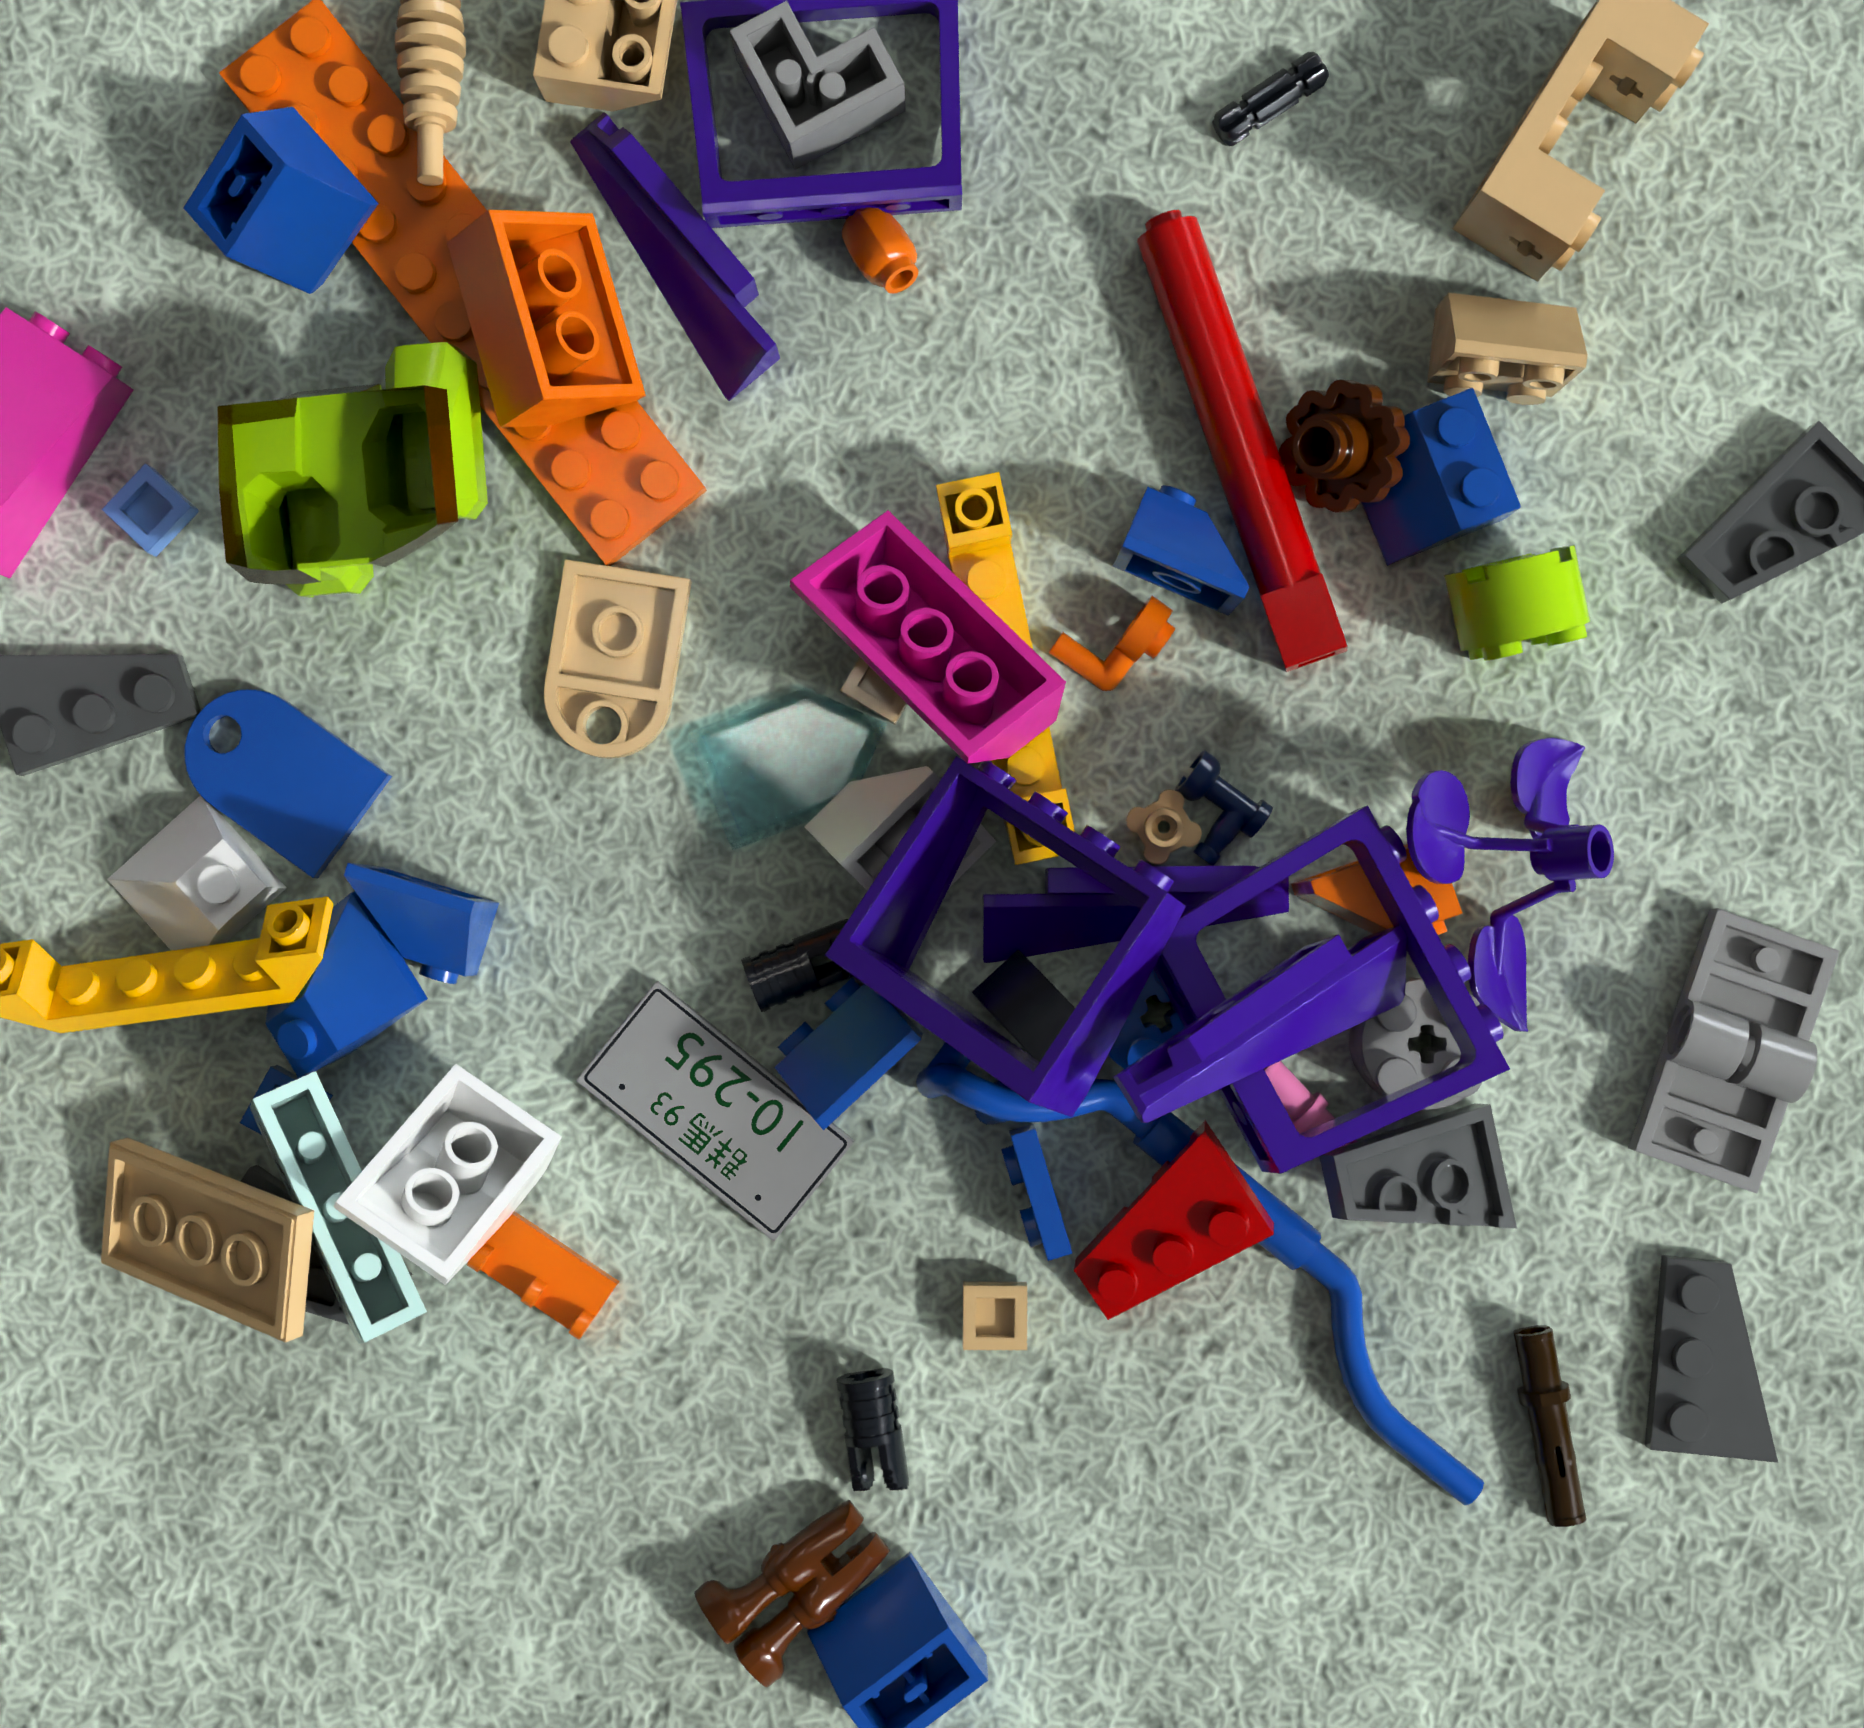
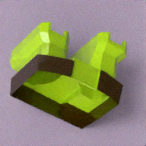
[218,342,488,598]

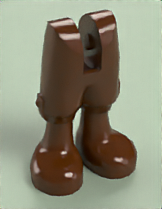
[694,1500,890,1687]

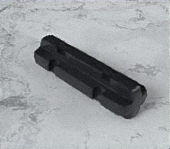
[1212,52,1329,146]

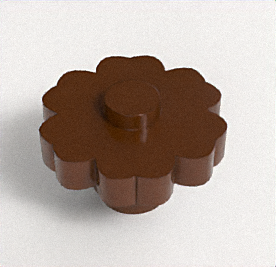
[1279,379,1410,513]

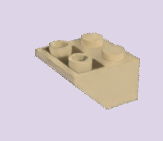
[533,0,677,112]
[1427,292,1588,405]

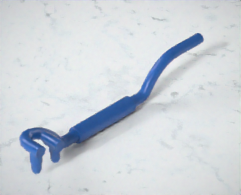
[916,1042,1484,1506]

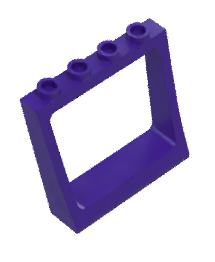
[680,0,962,228]
[1154,805,1510,1174]

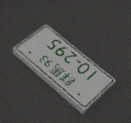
[576,981,855,1242]

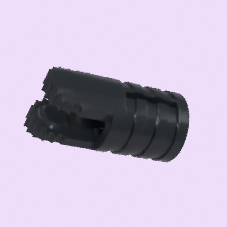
[741,919,854,1012]
[836,1368,909,1491]

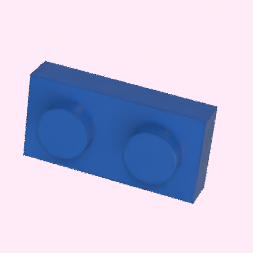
[1001,1124,1073,1261]

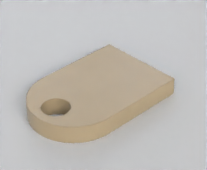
[544,559,692,759]

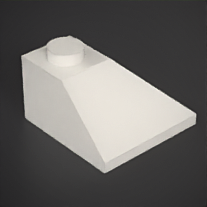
[804,766,996,891]
[107,795,287,951]

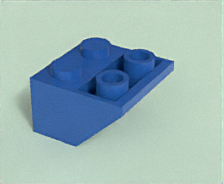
[183,107,379,294]
[807,1552,988,1728]

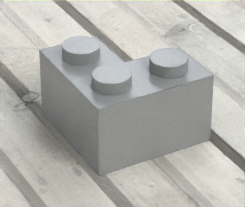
[730,0,906,170]

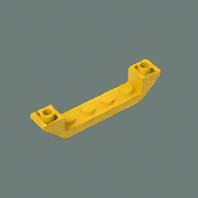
[936,472,1075,865]
[0,896,334,1033]

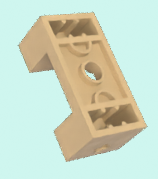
[1452,0,1709,282]

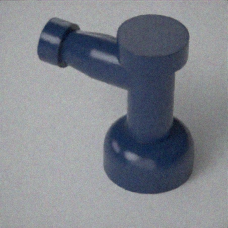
[1175,750,1273,866]

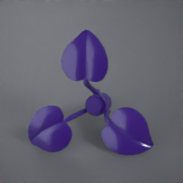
[1406,738,1614,1032]

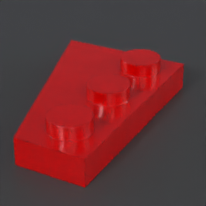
[1074,1120,1274,1320]

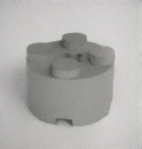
[1349,977,1482,1110]

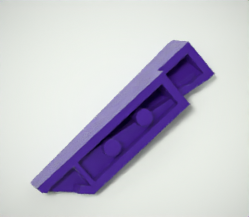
[570,112,780,401]
[1113,925,1407,1123]

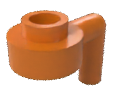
[1048,595,1176,691]

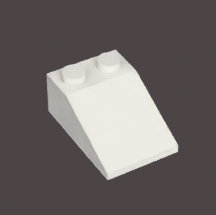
[334,1064,562,1285]

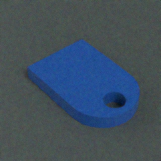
[184,689,392,879]

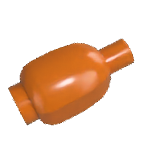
[842,207,919,294]

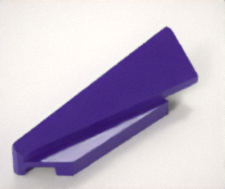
[982,865,1289,963]

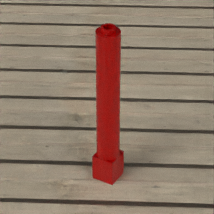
[1137,210,1348,672]

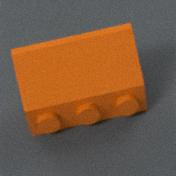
[447,210,646,428]

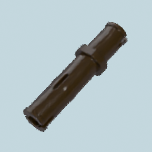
[1513,1325,1587,1527]

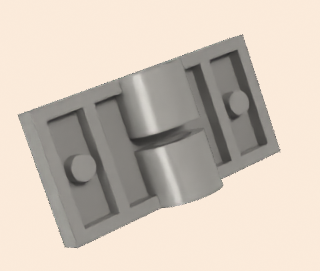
[1628,908,1840,1193]

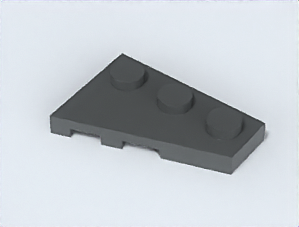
[1677,421,1864,604]
[1319,1103,1517,1229]
[1645,1255,1778,1463]

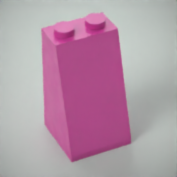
[0,307,134,578]

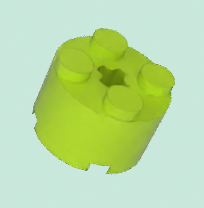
[1444,545,1590,661]

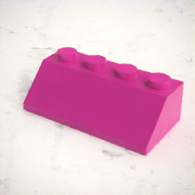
[790,510,1066,764]

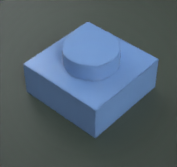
[101,463,199,557]

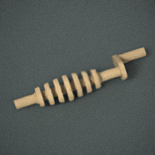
[395,0,466,186]

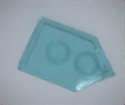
[688,687,887,851]

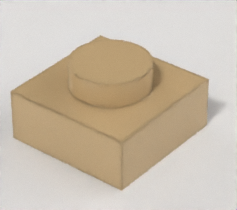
[840,657,908,725]
[963,1281,1027,1350]

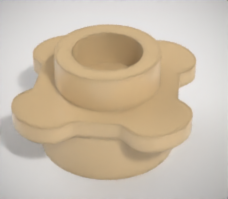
[1126,789,1202,864]

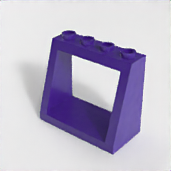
[825,756,1186,1117]

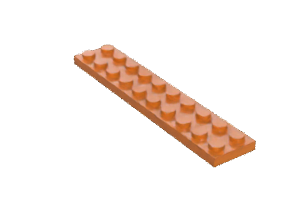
[219,0,707,566]

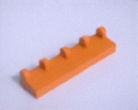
[467,1211,619,1340]

